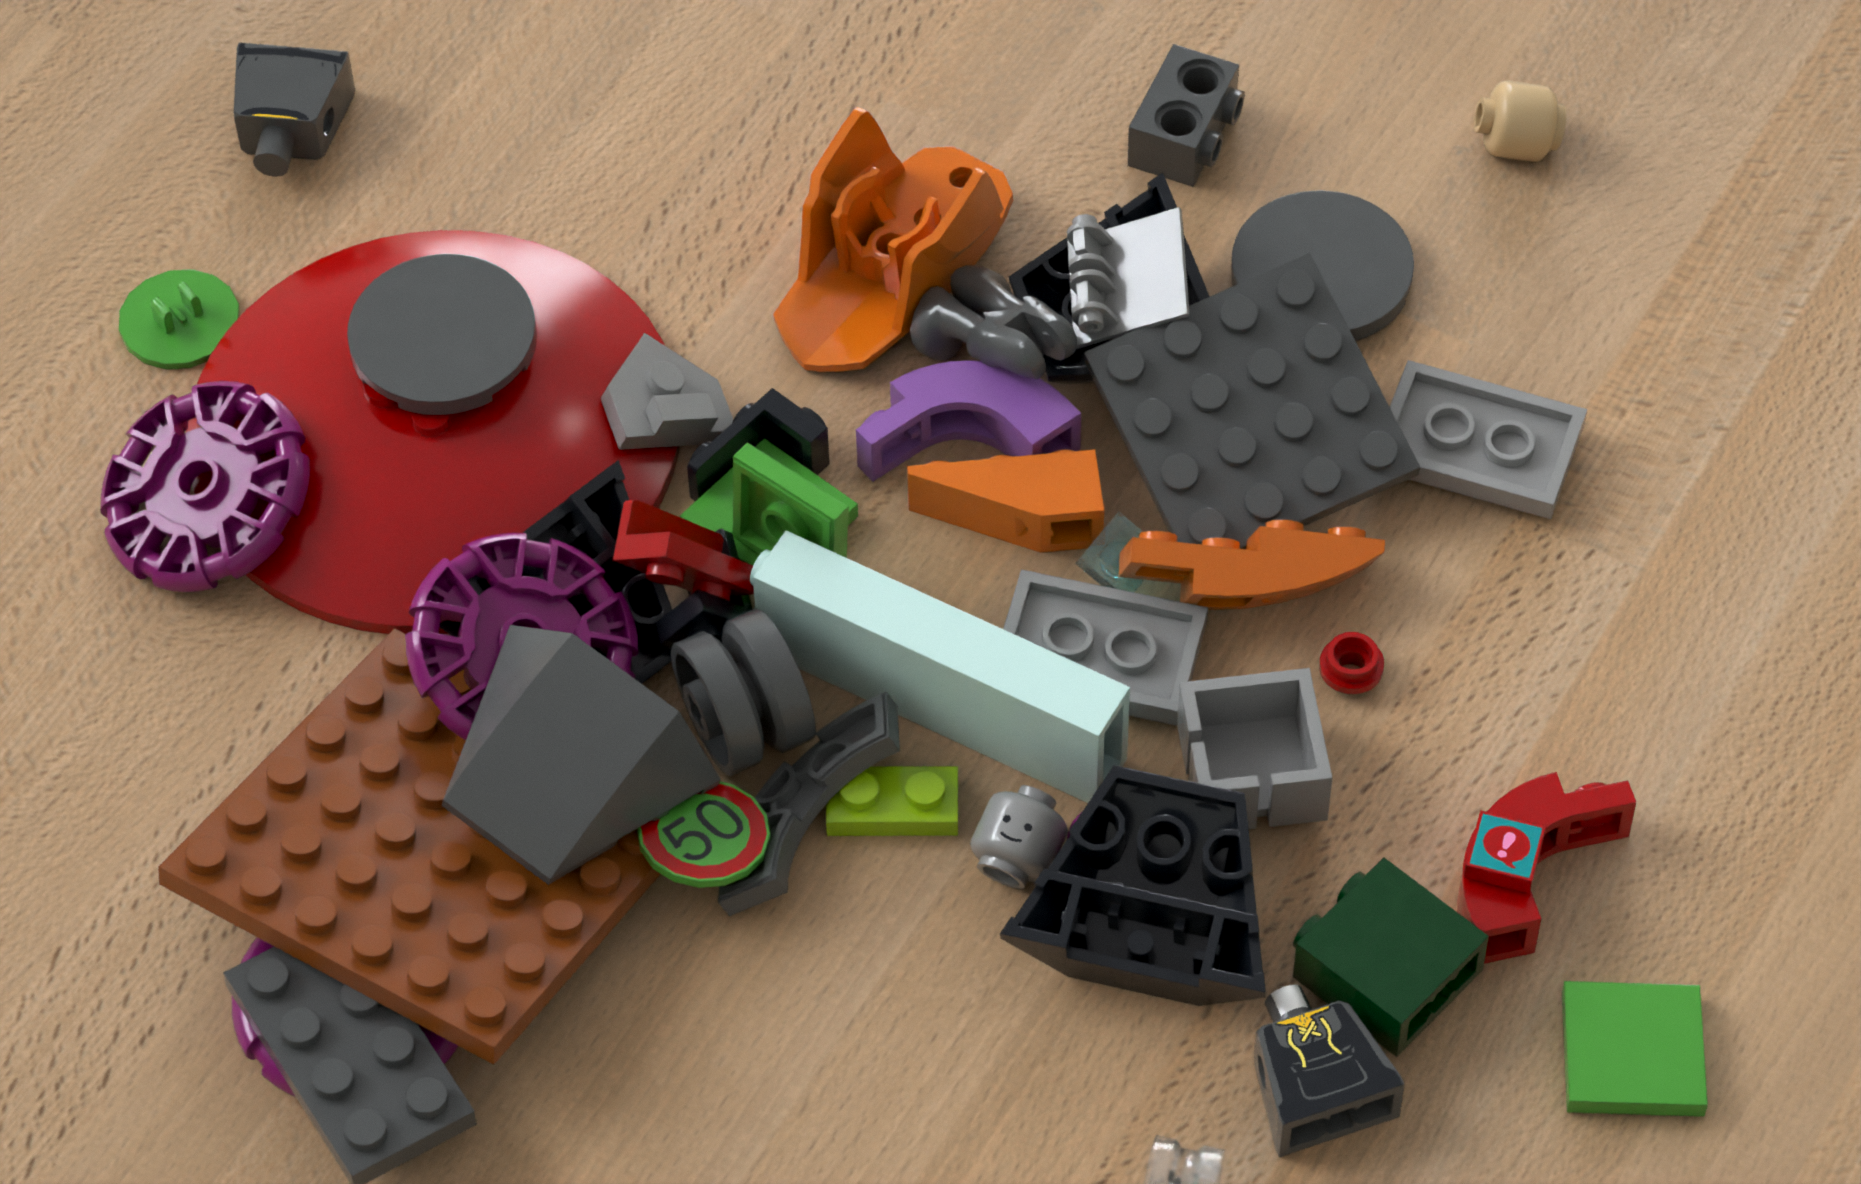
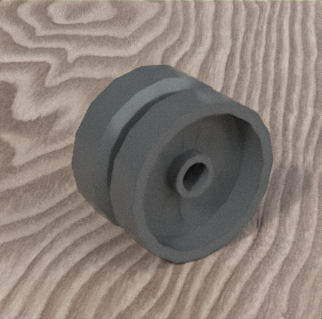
[671,609,816,776]

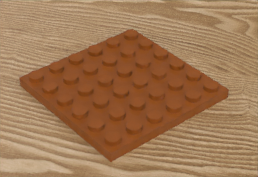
[158,629,661,1065]

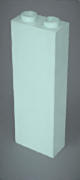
[750,531,1130,803]

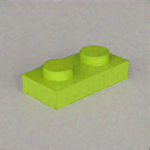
[826,766,958,836]

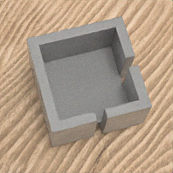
[1177,668,1332,829]

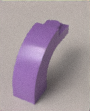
[856,360,1081,482]

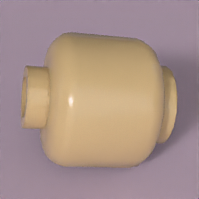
[1474,80,1566,163]

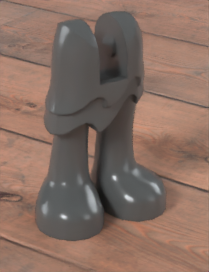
[910,265,1077,380]

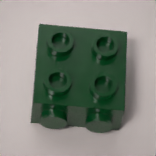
[1293,857,1489,1057]

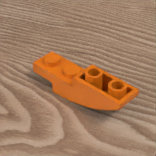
[1119,520,1385,610]

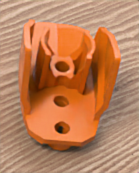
[773,107,1014,372]

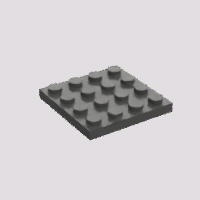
[1084,252,1420,549]

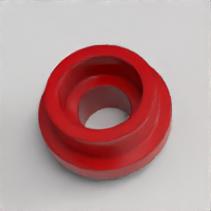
[1319,632,1384,694]

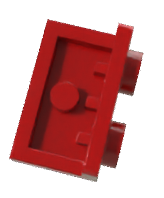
[613,499,754,601]

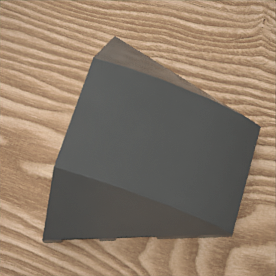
[441,625,721,885]

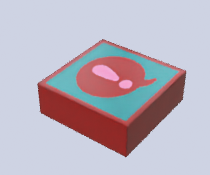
[1464,810,1546,894]

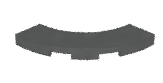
[718,692,900,916]

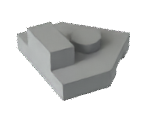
[600,333,733,450]

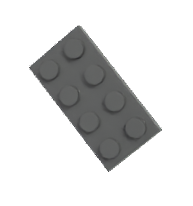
[223,947,477,1184]

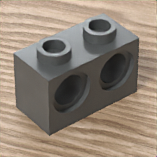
[1127,44,1245,187]

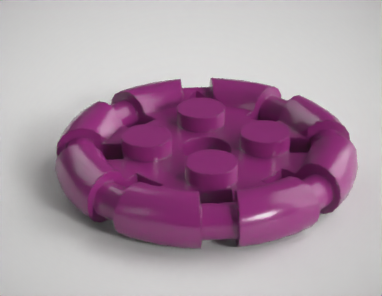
[100,381,310,592]
[405,533,639,741]

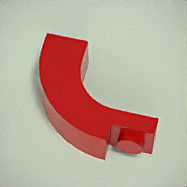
[1457,772,1636,964]

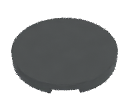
[1231,190,1414,341]
[347,254,537,415]

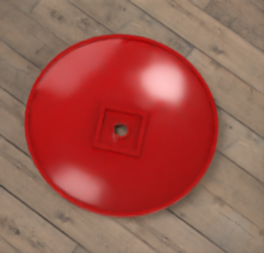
[186,230,680,634]

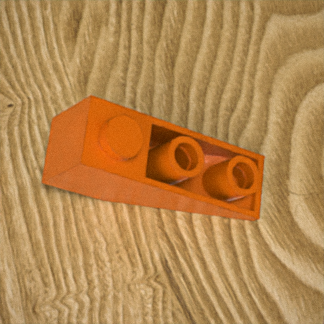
[907,449,1104,553]

